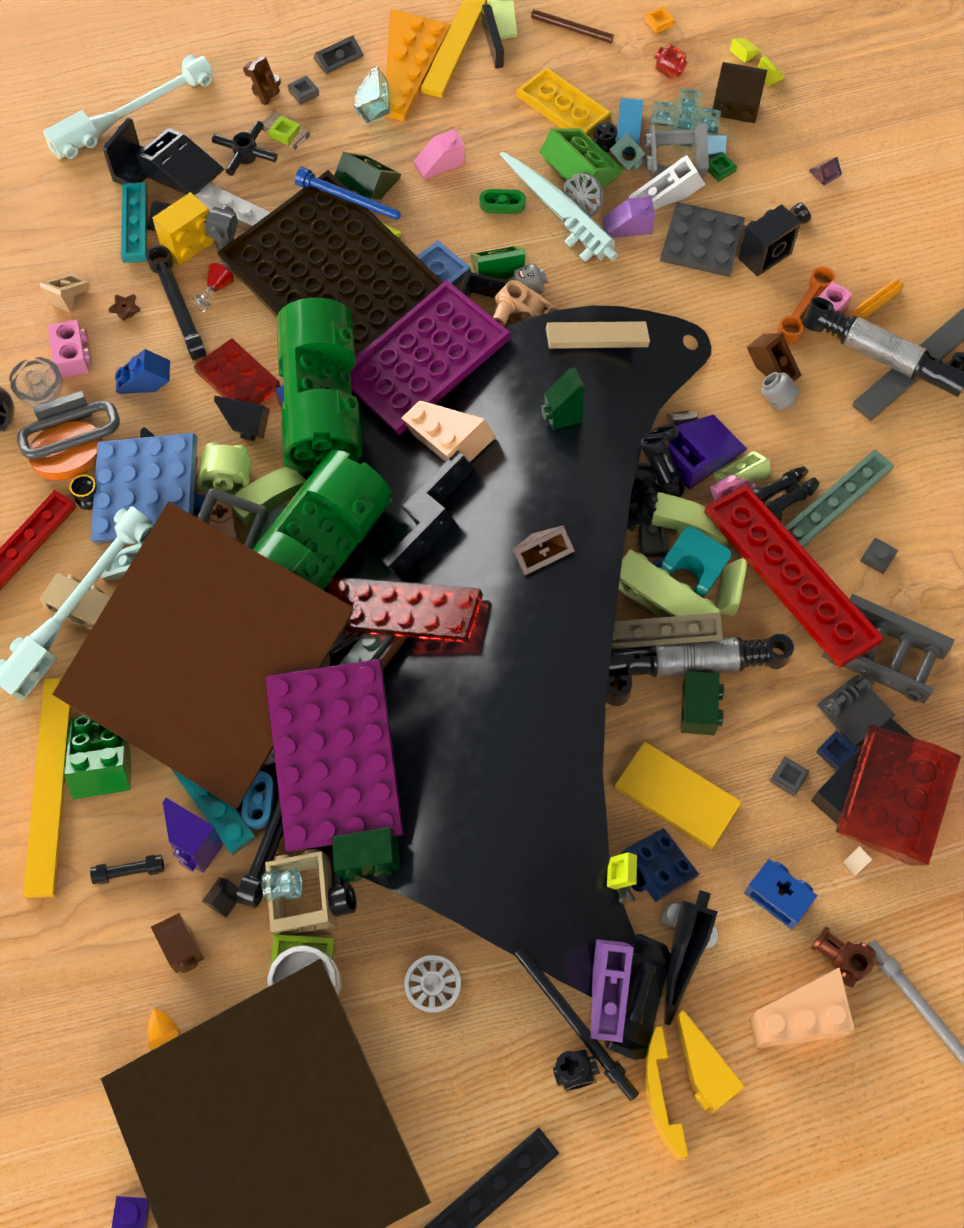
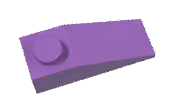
[590,939,633,1042]

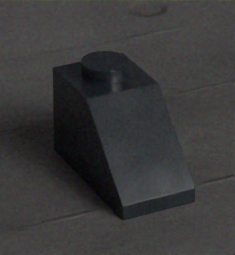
[214,396,270,441]

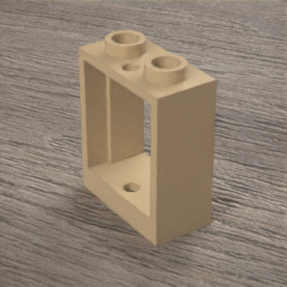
[265,849,337,936]

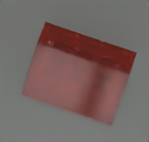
[836,725,961,866]

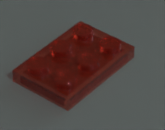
[194,338,281,404]

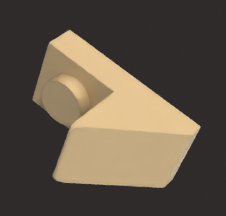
[40,273,90,313]

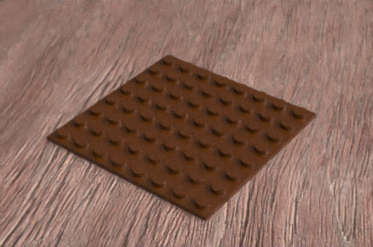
[52,502,355,809]

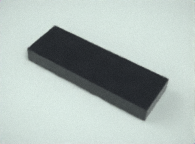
[482,4,504,69]

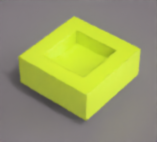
[607,852,637,890]

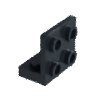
[103,118,147,185]

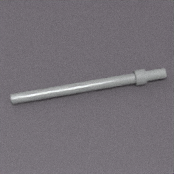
[868,940,964,1066]

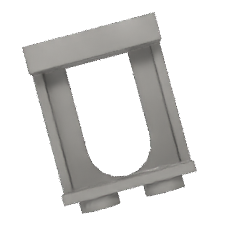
[645,123,709,179]

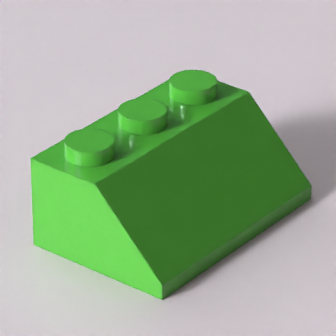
[539,128,624,194]

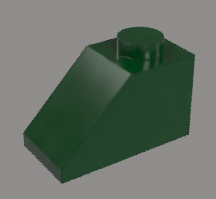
[541,367,584,430]

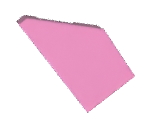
[710,475,758,502]

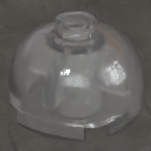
[9,357,63,408]

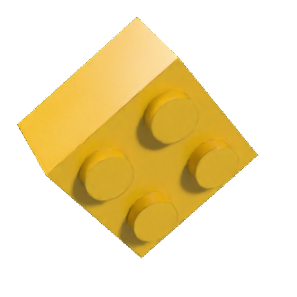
[152,192,215,266]

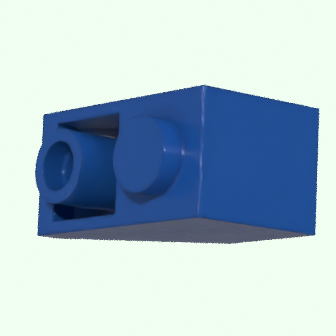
[115,349,170,394]

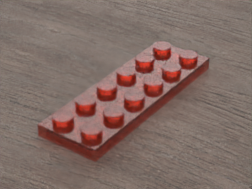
[327,577,483,642]

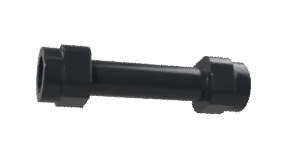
[90,855,164,885]

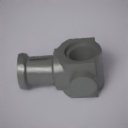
[205,206,238,251]

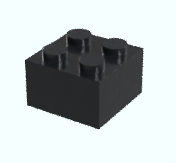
[738,204,801,277]

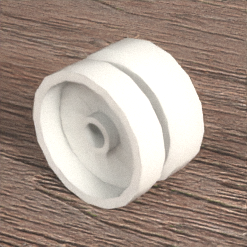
[267,946,342,997]

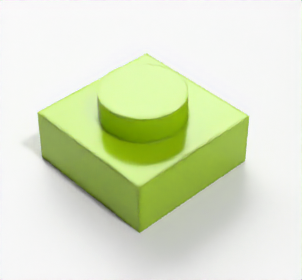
[268,116,301,146]

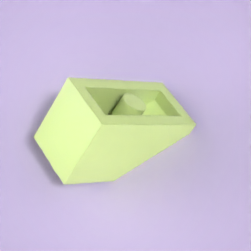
[487,0,517,39]

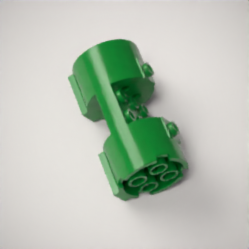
[277,298,362,473]
[252,450,392,591]

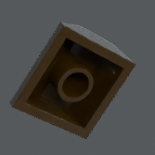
[711,62,767,123]

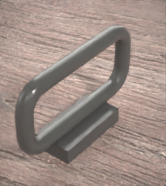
[17,391,120,459]

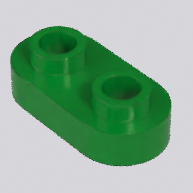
[479,189,526,214]

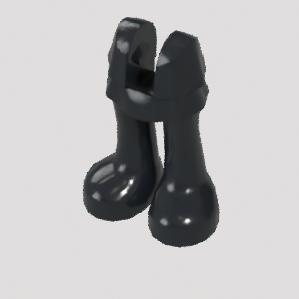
[640,424,685,497]
[750,466,820,522]

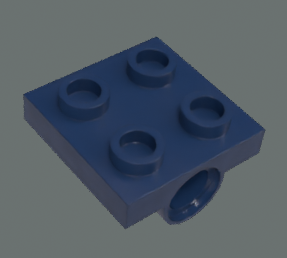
[620,828,700,902]

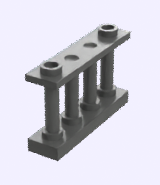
[822,594,955,704]

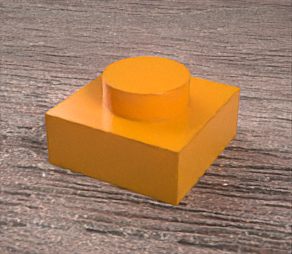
[644,6,675,34]

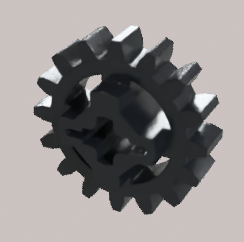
[626,478,658,532]

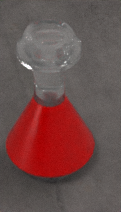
[193,261,234,312]

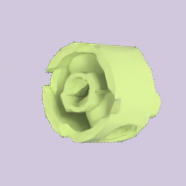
[197,443,252,495]

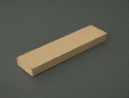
[546,321,650,349]

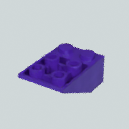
[669,414,747,489]

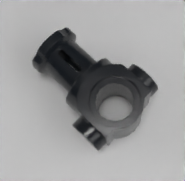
[553,1050,600,1091]

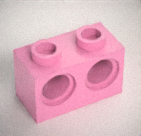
[48,319,92,379]

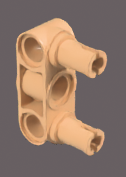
[492,280,561,327]

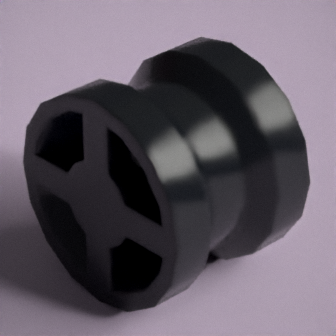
[594,123,617,153]

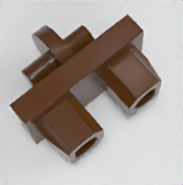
[243,56,281,105]

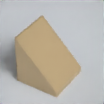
[842,846,873,876]

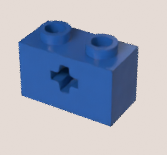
[744,859,818,930]

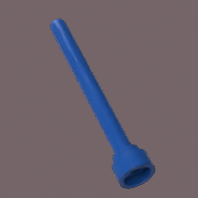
[295,167,401,220]

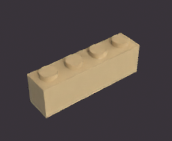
[39,573,110,631]

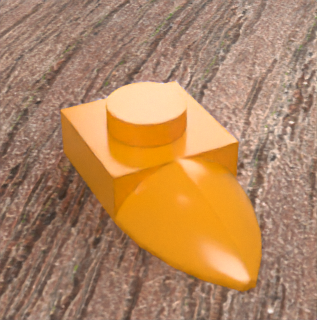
[148,1008,180,1051]

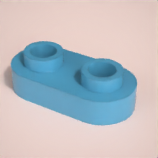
[242,771,275,829]

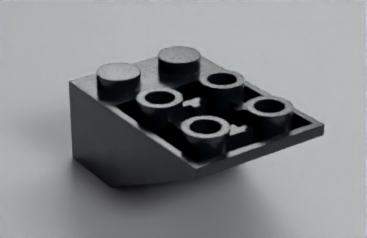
[136,128,224,195]

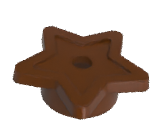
[109,294,140,320]

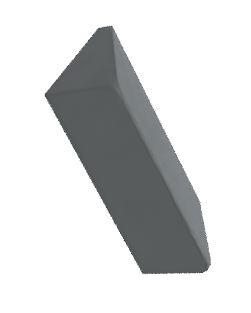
[313,35,364,74]

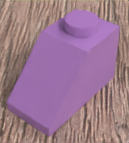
[602,197,655,238]

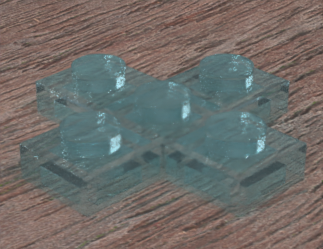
[650,88,721,147]

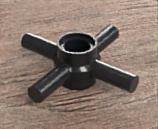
[212,121,278,176]

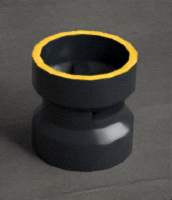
[69,475,97,510]

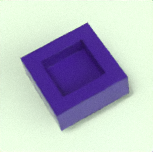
[111,1196,150,1228]

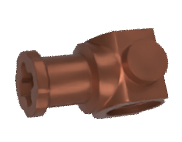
[811,926,876,988]

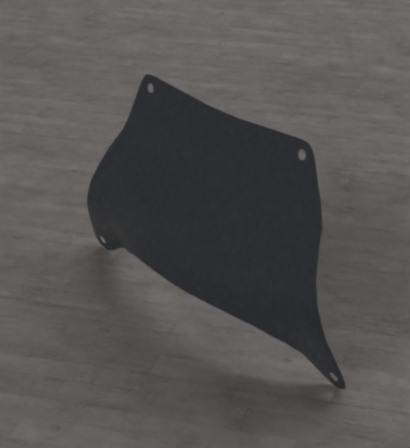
[236,305,711,997]

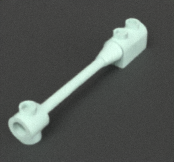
[43,55,213,159]
[0,506,153,701]

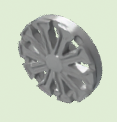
[562,173,603,217]

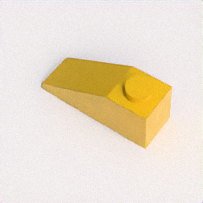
[675,1010,745,1115]

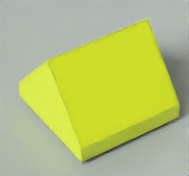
[757,56,785,86]

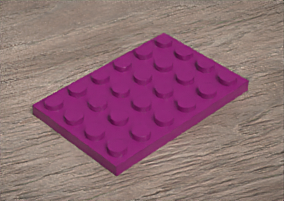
[350,280,512,435]
[265,659,404,851]

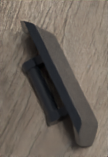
[605,934,670,1060]

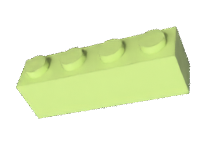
[618,549,720,618]

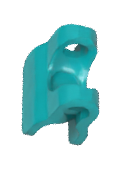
[660,527,731,598]

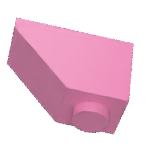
[414,129,465,180]

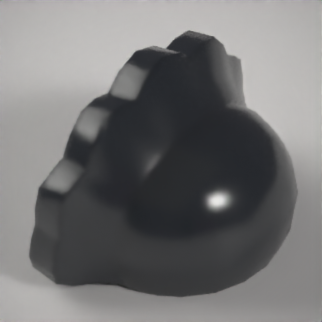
[789,202,811,224]

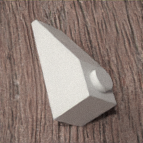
[628,155,706,210]

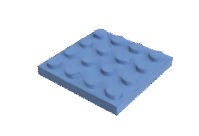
[90,433,198,544]

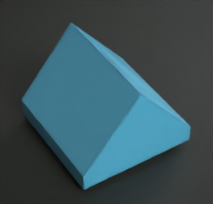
[707,135,727,156]

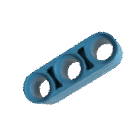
[616,98,643,154]

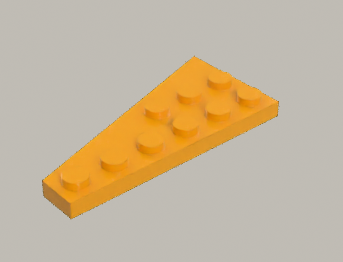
[383,8,451,122]

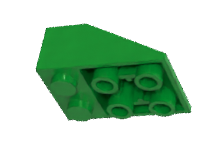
[64,716,131,800]

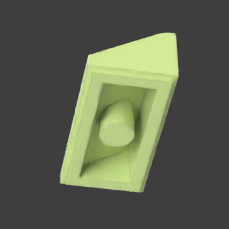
[713,451,772,484]
[716,558,748,616]

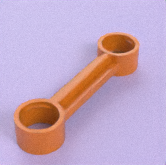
[777,266,836,344]

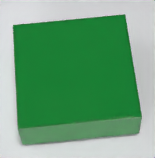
[708,152,737,182]

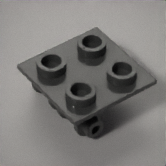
[817,675,896,746]

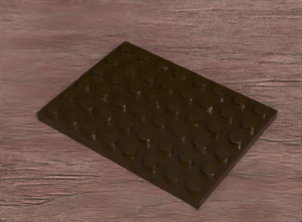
[217,170,443,357]

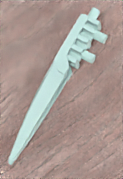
[499,152,618,263]

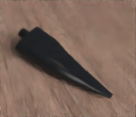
[665,890,718,1025]

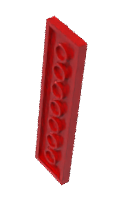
[704,485,884,669]

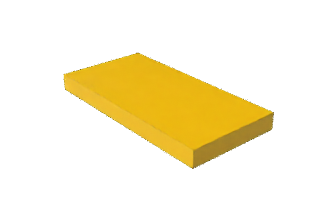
[516,67,612,136]
[614,742,742,851]

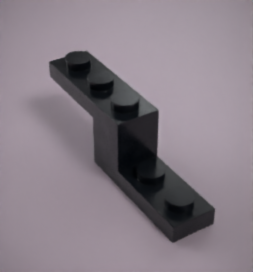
[382,450,474,579]

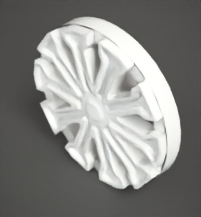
[404,955,461,1014]

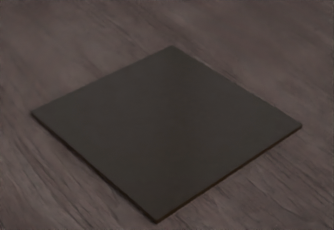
[100,959,431,1228]

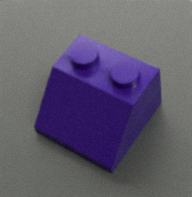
[163,798,224,873]

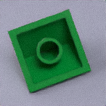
[470,246,525,282]

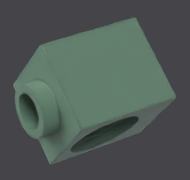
[609,133,645,171]

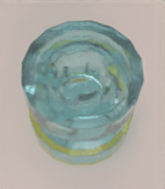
[262,868,302,901]

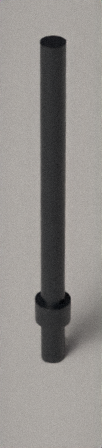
[513,946,639,1101]

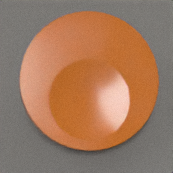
[28,421,103,480]

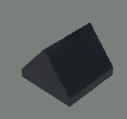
[202,877,238,918]

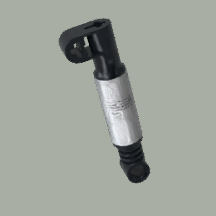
[802,297,964,397]
[606,634,794,706]

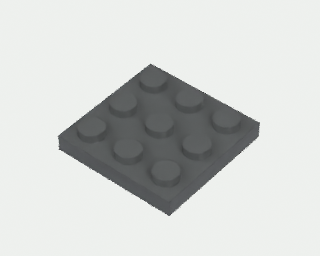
[660,202,745,277]

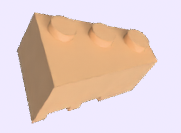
[402,401,496,463]
[750,967,855,1049]

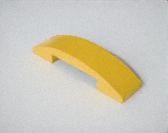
[644,1026,688,1161]

